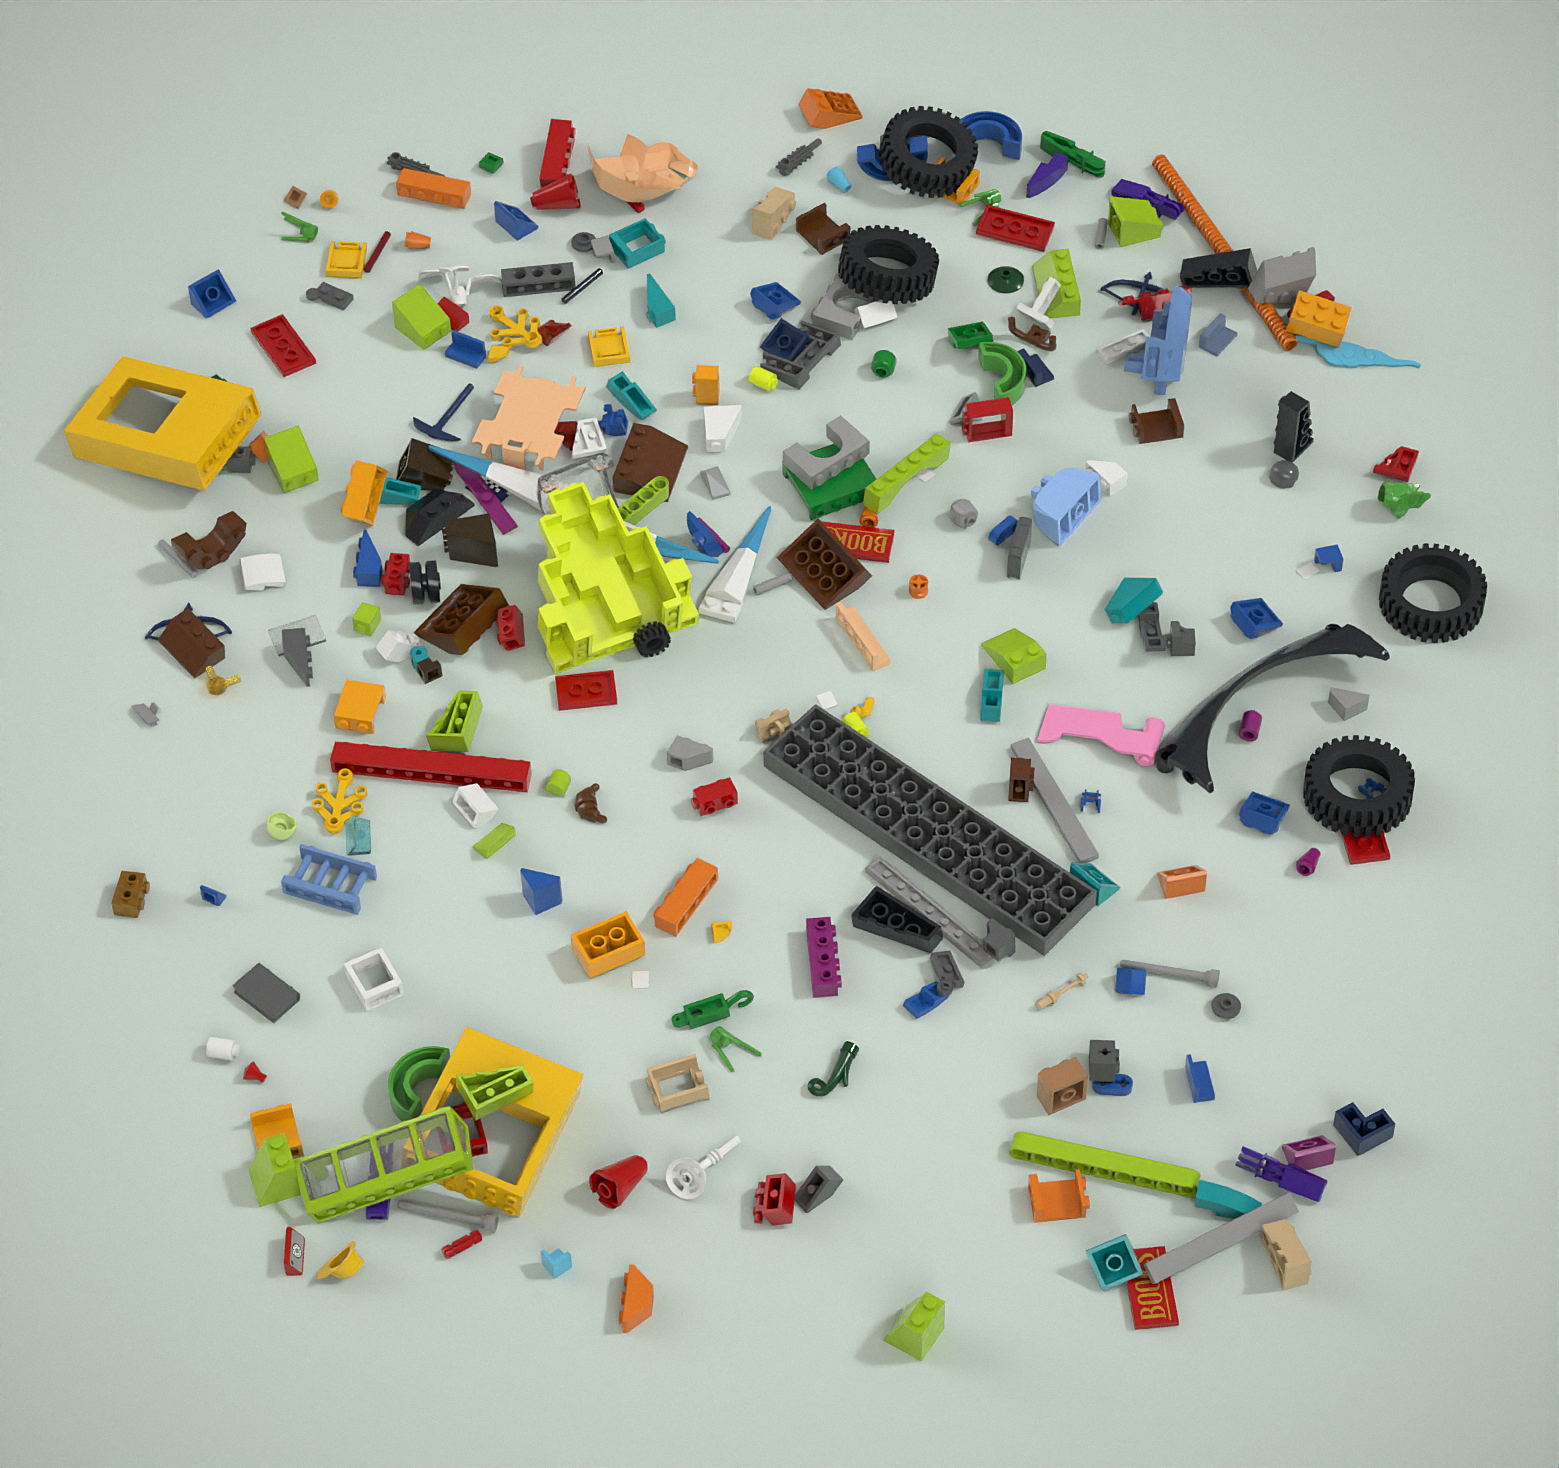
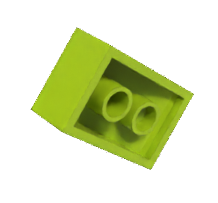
[982,628,1047,684]

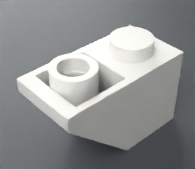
[1085,460,1128,497]
[376,630,423,663]

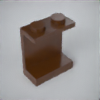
[796,203,851,255]
[1128,398,1184,444]

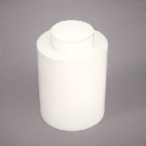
[206,1036,240,1061]

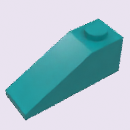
[646,273,676,328]

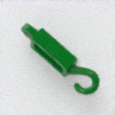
[672,990,754,1029]

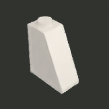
[704,405,742,452]

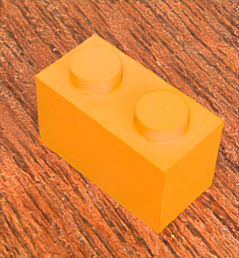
[692,365,720,405]

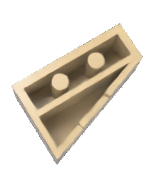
[752,187,796,240]
[1261,1219,1312,1290]

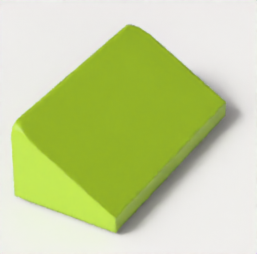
[473,823,516,859]

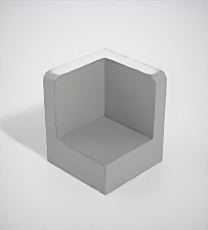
[591,235,615,262]

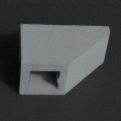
[667,735,714,771]

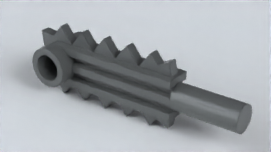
[776,138,822,176]
[387,152,445,176]

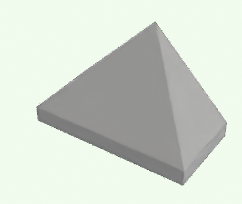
[949,392,982,425]
[700,466,731,500]

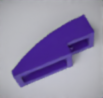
[1026,153,1068,198]

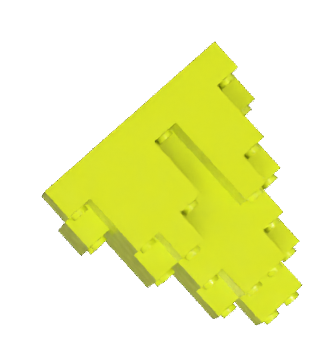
[538,482,699,674]

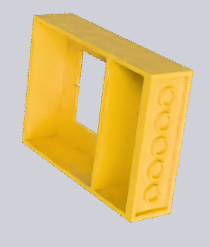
[64,356,262,491]

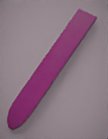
[454,462,518,535]

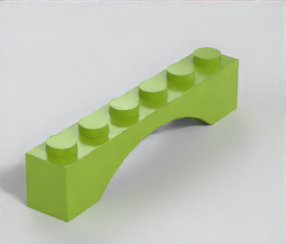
[863,433,951,514]

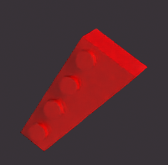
[539,119,576,188]

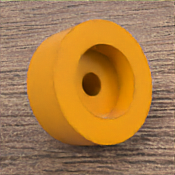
[320,190,339,208]

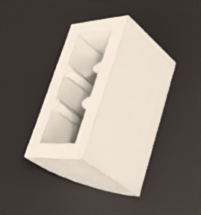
[853,300,898,328]
[452,783,499,828]

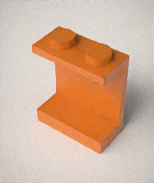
[1028,1169,1090,1223]

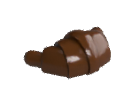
[574,783,607,823]

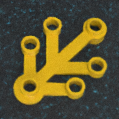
[489,305,542,349]
[312,768,367,834]

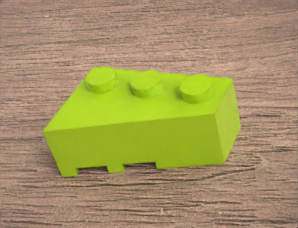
[426,690,483,752]
[456,1065,534,1120]

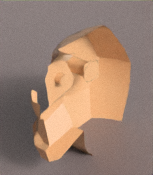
[588,134,699,202]

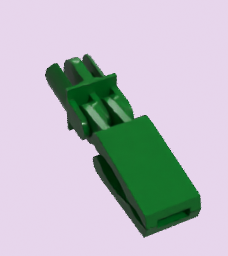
[1040,131,1106,178]

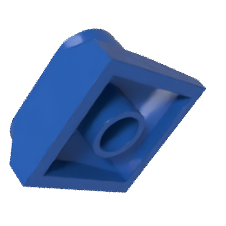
[750,282,801,319]
[687,511,724,557]
[1230,598,1283,639]
[1239,791,1290,834]

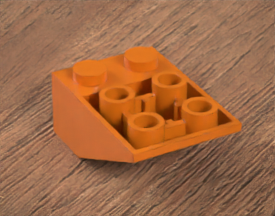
[798,88,863,129]

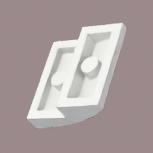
[239,553,286,591]

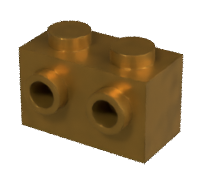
[111,871,150,918]

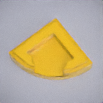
[488,345,510,363]
[711,921,732,944]

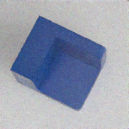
[1314,544,1344,572]
[1115,968,1146,995]

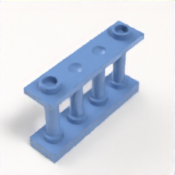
[281,844,377,915]

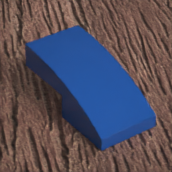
[903,981,949,1019]

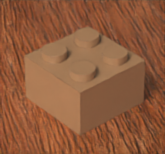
[1037,1057,1088,1115]

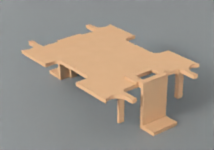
[472,365,586,471]

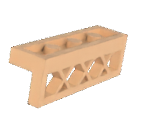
[836,602,890,671]

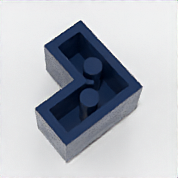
[1333,1102,1395,1156]

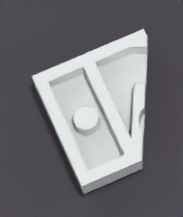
[571,417,607,459]

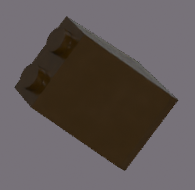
[396,438,455,491]
[442,513,498,567]

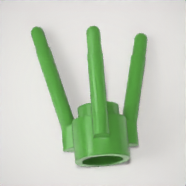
[959,189,1001,226]
[281,212,318,242]
[710,1026,762,1072]

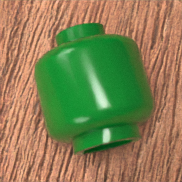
[871,350,897,378]

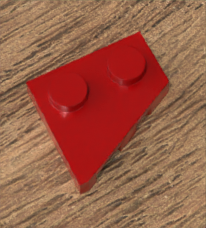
[1373,446,1419,482]

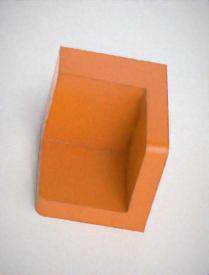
[248,431,269,462]

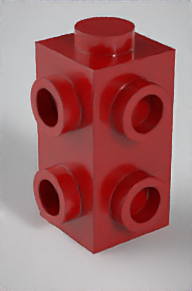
[381,553,412,596]
[496,605,525,651]
[691,777,738,816]

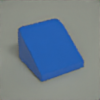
[200,885,227,906]

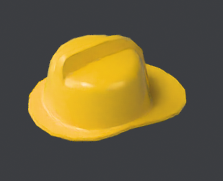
[316,1241,364,1279]

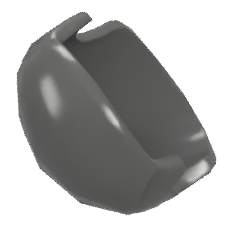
[1269,460,1299,488]

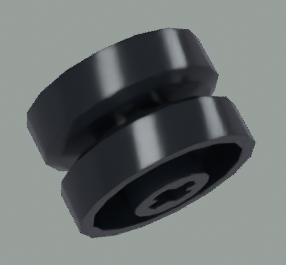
[409,560,441,605]

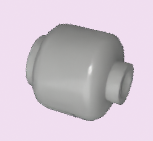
[950,499,978,527]

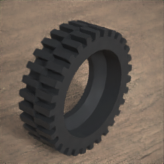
[879,106,978,198]
[838,225,939,304]
[1379,543,1487,643]
[1303,735,1415,837]

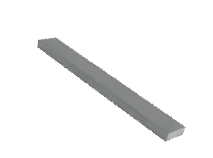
[1011,738,1099,863]
[865,857,993,968]
[1143,1192,1299,1284]

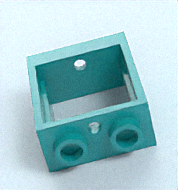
[609,218,666,269]

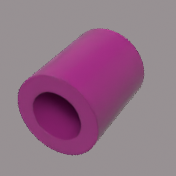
[1238,710,1262,742]

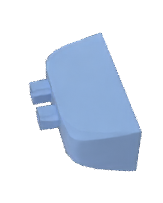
[1031,468,1101,546]

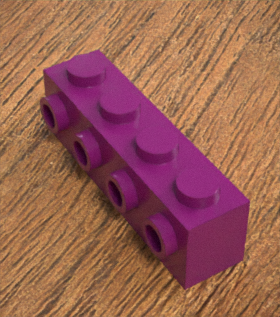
[806,917,842,998]

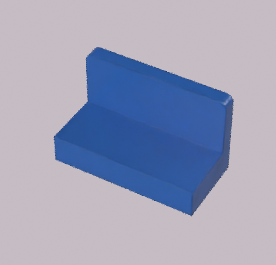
[445,330,486,369]
[1185,1054,1215,1103]

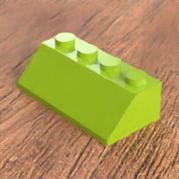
[1032,249,1081,318]

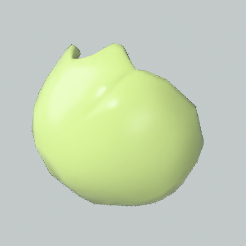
[266,812,297,840]

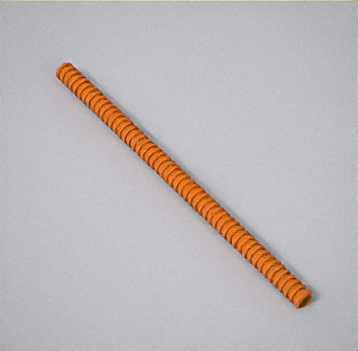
[1152,154,1298,351]

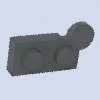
[306,282,354,311]
[930,950,965,997]

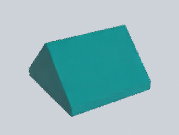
[1070,862,1120,906]
[1086,1234,1143,1291]

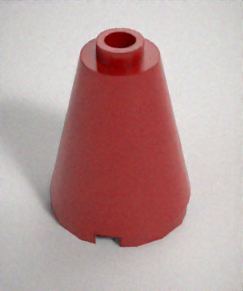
[530,173,581,210]
[589,1155,648,1209]

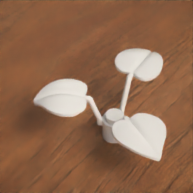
[418,265,502,306]

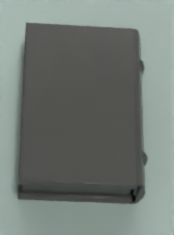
[1007,517,1032,580]
[233,963,301,1023]

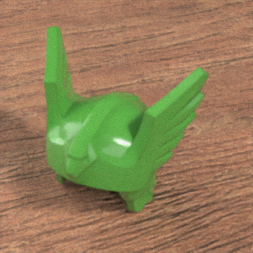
[1378,480,1431,518]

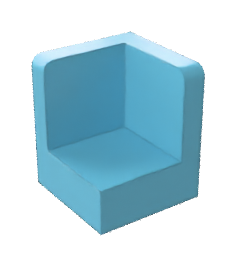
[540,1248,572,1279]

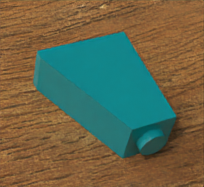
[1105,577,1163,624]

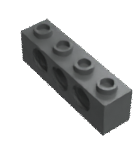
[501,262,576,297]

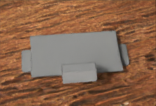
[131,702,161,726]

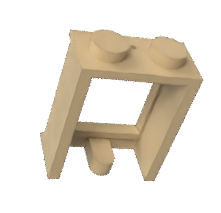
[645,1054,710,1114]

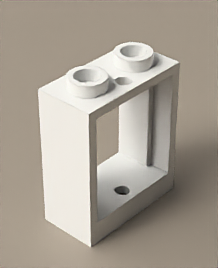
[344,947,404,1011]

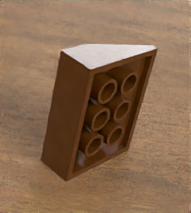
[613,423,688,502]
[777,518,872,610]
[414,584,509,655]

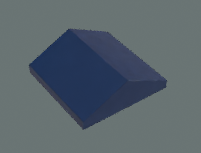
[760,318,809,362]

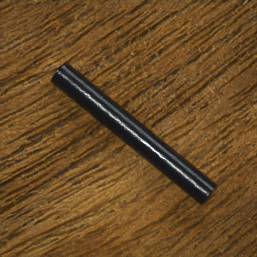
[561,268,603,304]

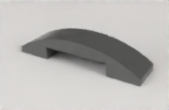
[1139,602,1166,652]

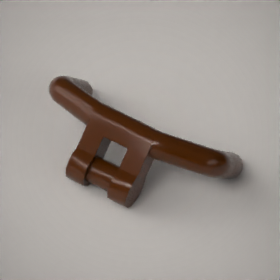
[1008,316,1057,351]

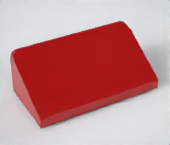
[438,296,470,331]

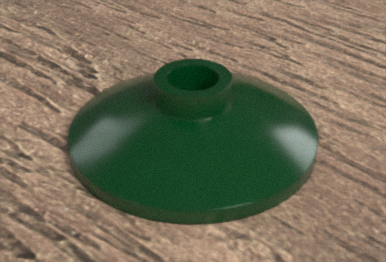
[988,266,1024,294]

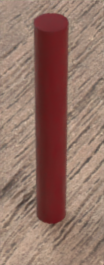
[364,231,391,273]

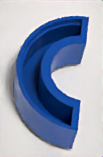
[959,111,1022,160]
[857,135,928,181]

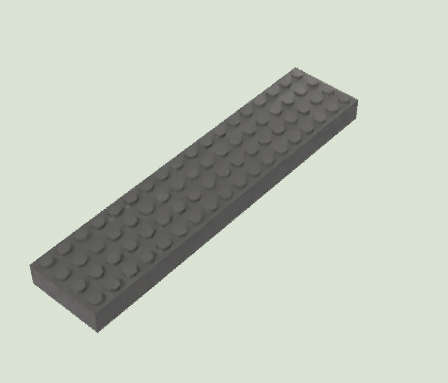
[763,704,1097,956]

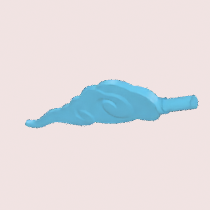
[1296,335,1421,368]

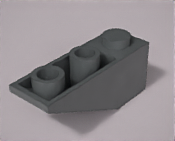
[282,628,313,687]

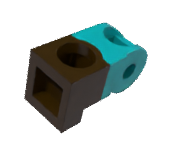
[410,646,443,684]

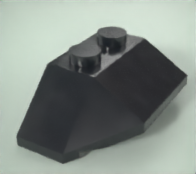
[405,489,475,546]

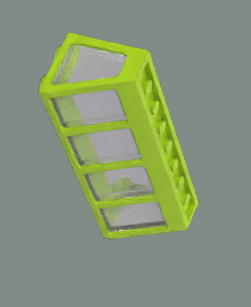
[294,1106,473,1224]

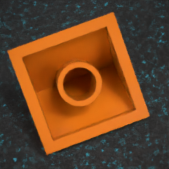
[1157,865,1207,899]

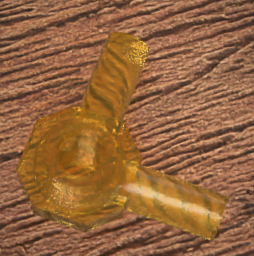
[205,666,241,695]

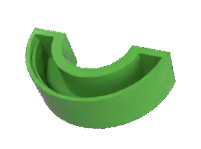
[978,342,1026,405]
[388,1046,450,1121]

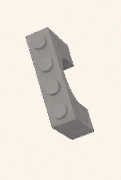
[811,273,876,340]
[783,415,870,490]

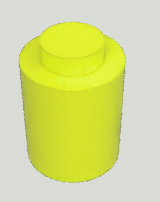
[748,366,778,391]
[841,712,870,738]

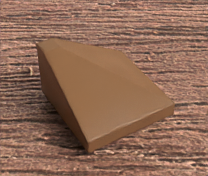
[284,186,307,209]

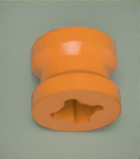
[909,574,928,599]

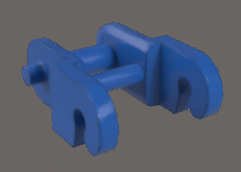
[1358,778,1387,799]
[1080,789,1101,813]

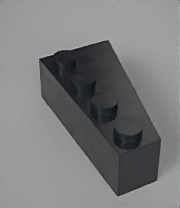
[1180,248,1257,288]
[1273,391,1314,462]
[851,886,943,953]

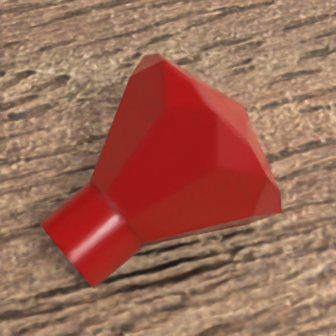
[243,1061,267,1083]

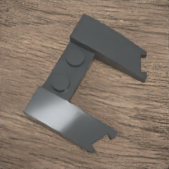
[760,321,841,389]

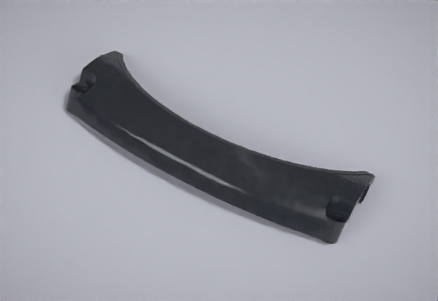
[1156,624,1390,793]

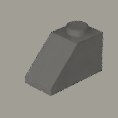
[795,1166,844,1213]

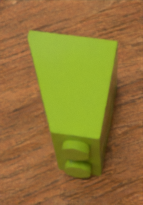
[1108,197,1163,247]
[392,283,451,350]
[264,425,319,493]
[249,1133,301,1207]
[884,1291,945,1361]

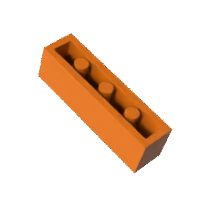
[396,168,471,209]
[653,858,718,937]

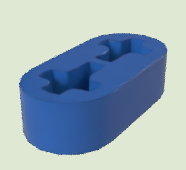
[988,515,1018,545]
[1092,1074,1133,1096]

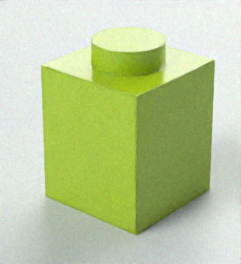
[352,602,381,636]

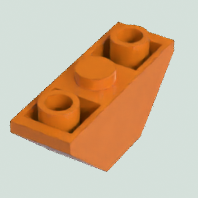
[619,1264,654,1333]

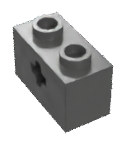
[1089,1040,1120,1082]

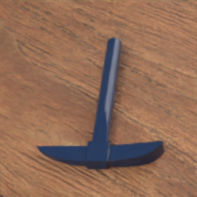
[413,383,474,441]

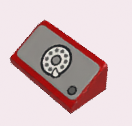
[284,1227,305,1276]

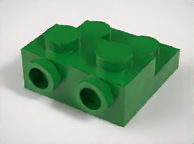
[948,321,993,349]

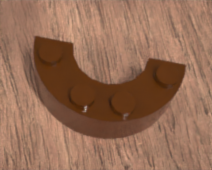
[171,511,247,569]

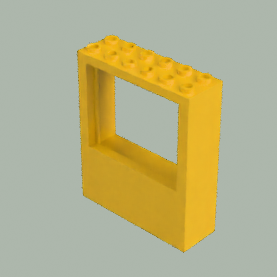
[401,1027,583,1218]

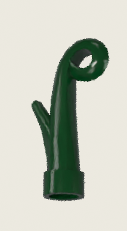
[808,1041,859,1096]

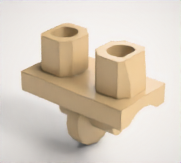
[755,708,792,742]

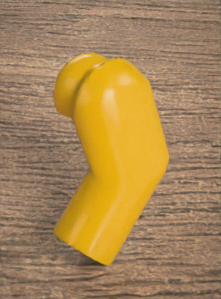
[850,697,875,718]

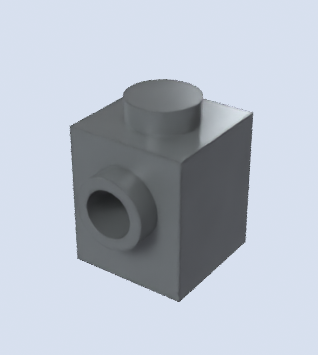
[227,446,256,473]

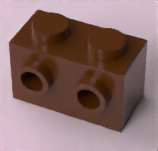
[1008,758,1035,802]

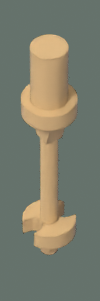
[1036,973,1089,1010]

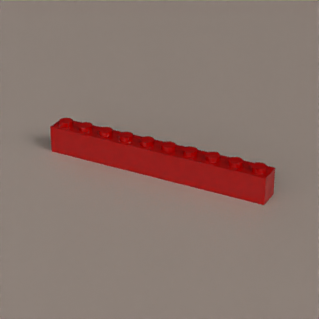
[330,741,532,793]

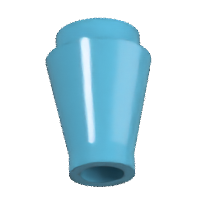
[827,167,851,193]

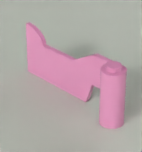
[1037,704,1165,767]

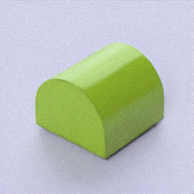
[545,769,571,796]

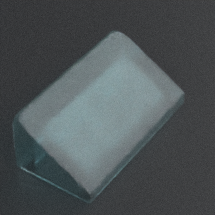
[345,816,371,856]

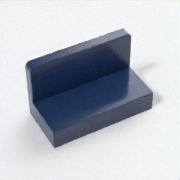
[1018,348,1054,387]

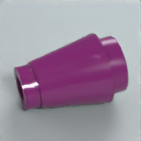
[1296,848,1321,876]

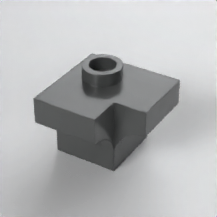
[1167,621,1196,656]
[983,918,1016,962]

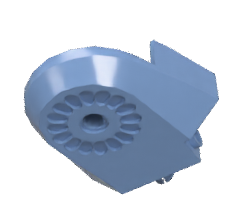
[1124,286,1192,395]

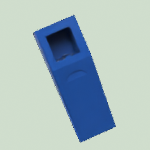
[353,530,383,587]

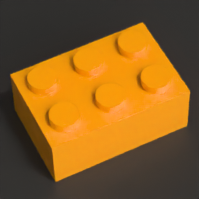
[1286,290,1352,348]
[341,460,387,526]
[571,911,645,979]

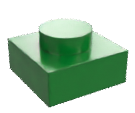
[479,152,504,174]

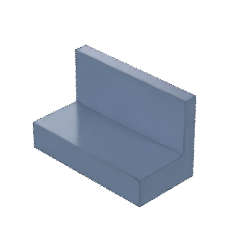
[1199,313,1238,357]

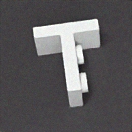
[1016,277,1061,329]

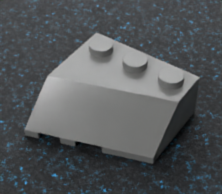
[1248,247,1316,303]

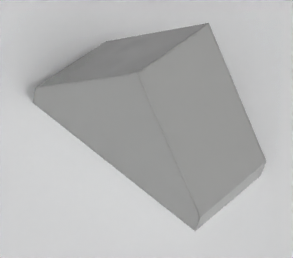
[1328,687,1370,721]

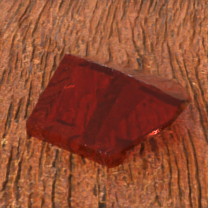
[538,320,573,346]
[554,421,578,451]

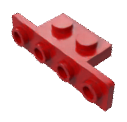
[1118,285,1192,320]

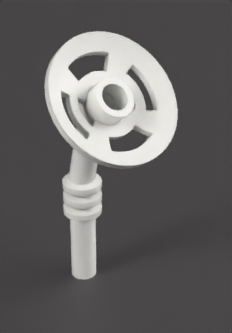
[666,1135,741,1199]

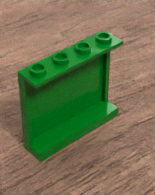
[782,444,876,520]

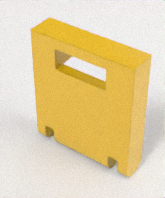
[325,241,367,278]
[588,326,630,367]

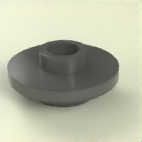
[571,232,596,252]
[1212,993,1241,1019]

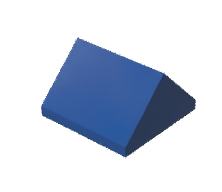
[494,201,539,241]
[188,269,236,318]
[520,868,563,915]

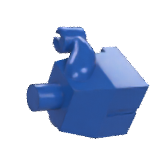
[598,404,629,436]

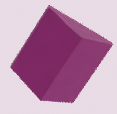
[1282,1135,1336,1170]

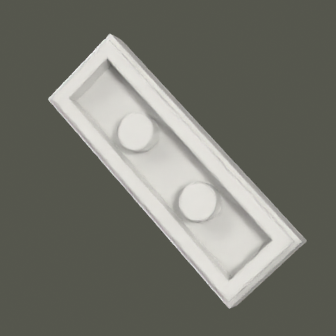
[1096,329,1150,365]

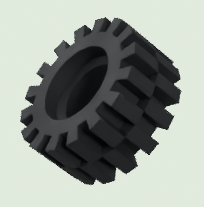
[633,621,671,657]

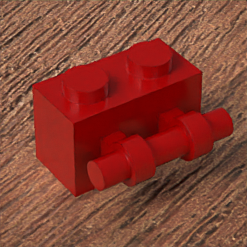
[753,1173,796,1226]

